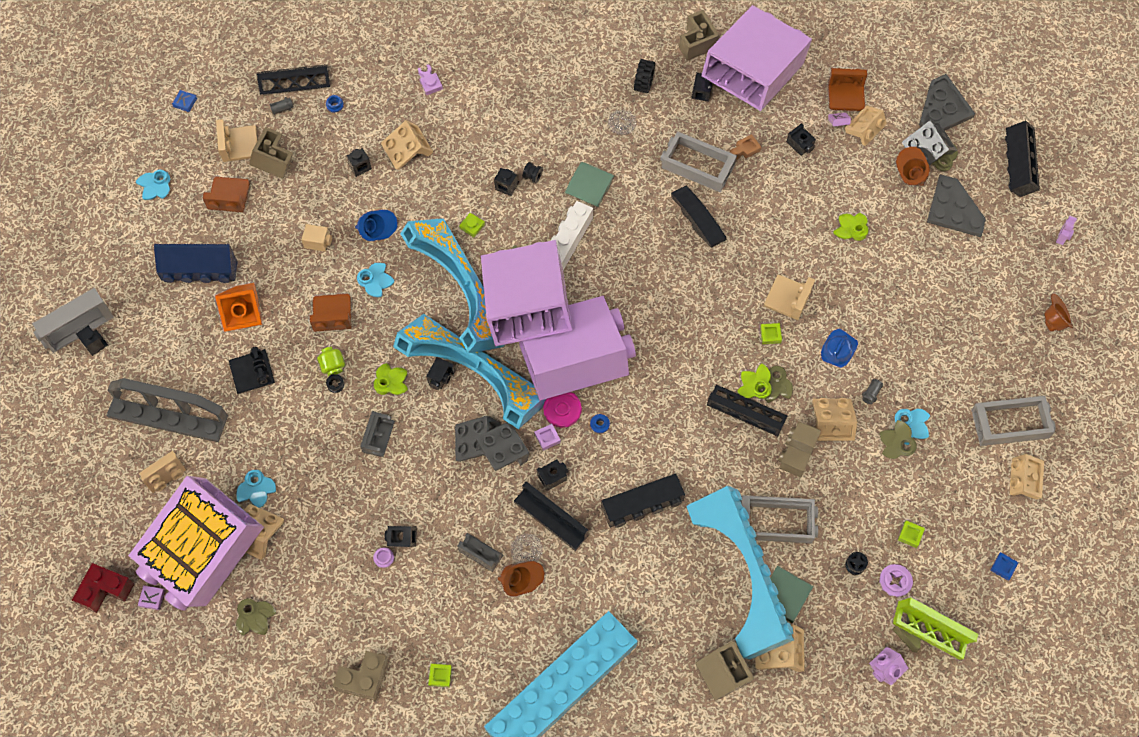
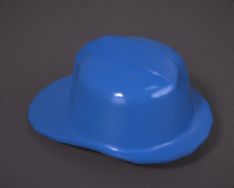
[355,210,398,241]
[821,329,858,368]

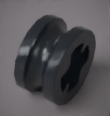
[326,374,344,393]

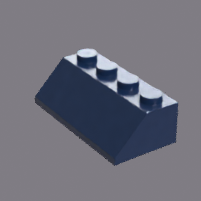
[154,244,238,283]

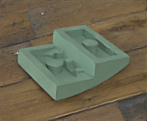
[565,161,614,207]
[770,566,813,624]

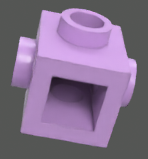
[869,647,908,685]

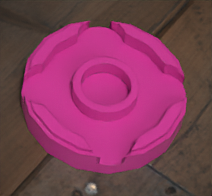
[543,392,582,428]

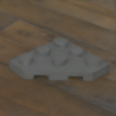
[919,74,976,130]
[927,174,986,237]

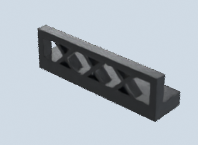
[257,64,330,95]
[707,384,787,437]
[514,481,589,551]

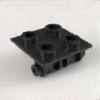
[228,347,275,394]

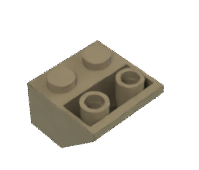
[695,641,754,701]

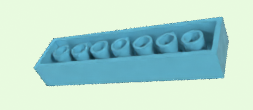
[484,611,638,737]

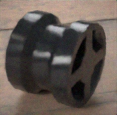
[522,162,543,184]
[845,552,868,575]

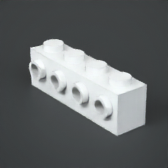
[551,201,593,270]

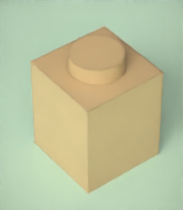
[301,224,332,252]

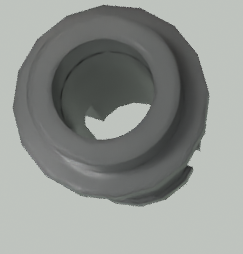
[270,97,294,115]
[862,379,883,404]

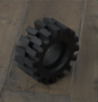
[634,59,655,93]

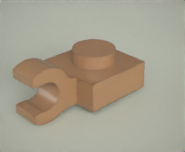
[729,134,762,160]

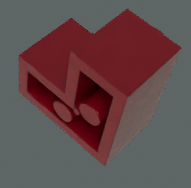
[72,563,135,613]

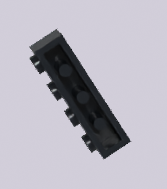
[1005,120,1040,197]
[601,473,685,528]

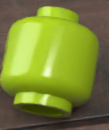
[317,346,345,376]

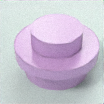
[373,547,394,568]

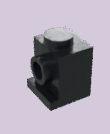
[691,72,712,102]
[786,123,816,156]
[346,148,372,177]
[494,168,519,196]
[76,325,108,356]
[426,357,455,390]
[536,459,569,491]
[385,526,417,547]

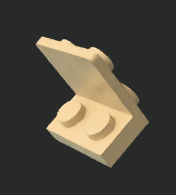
[216,119,258,162]
[381,120,433,170]
[764,275,815,320]
[812,398,857,441]
[139,451,186,493]
[244,504,284,560]
[755,624,804,672]

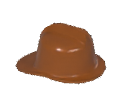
[896,146,930,186]
[1044,293,1074,332]
[498,561,545,597]

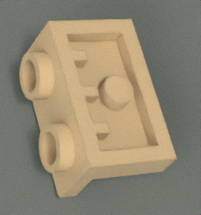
[845,105,887,146]
[1010,454,1044,500]

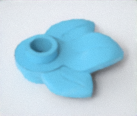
[136,170,170,200]
[357,263,394,297]
[894,409,930,445]
[236,470,276,508]

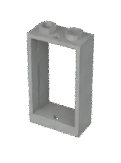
[660,131,737,193]
[32,288,114,353]
[971,396,1056,446]
[741,495,818,544]

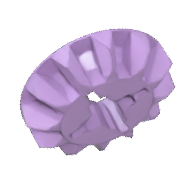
[879,564,913,598]

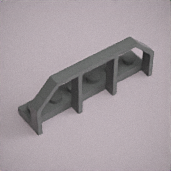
[107,378,228,443]

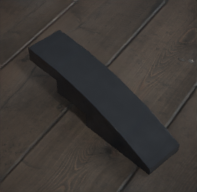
[671,185,727,248]

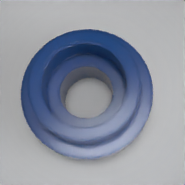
[326,95,344,112]
[590,414,610,433]

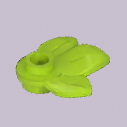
[833,213,869,241]
[373,363,408,395]
[737,364,772,399]

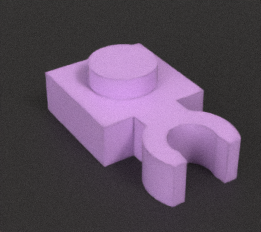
[418,64,443,95]
[1056,216,1077,245]

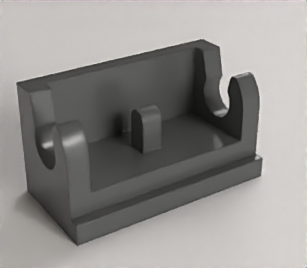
[360,411,395,457]
[457,533,504,572]

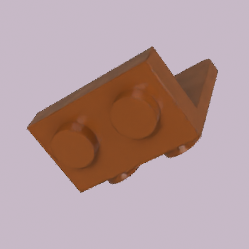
[828,68,867,111]
[202,177,250,213]
[310,294,352,332]

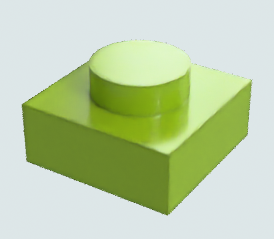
[459,213,485,238]
[760,323,782,345]
[898,520,925,548]
[428,664,452,688]

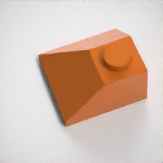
[215,283,262,332]

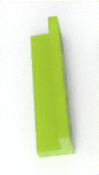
[893,597,978,660]

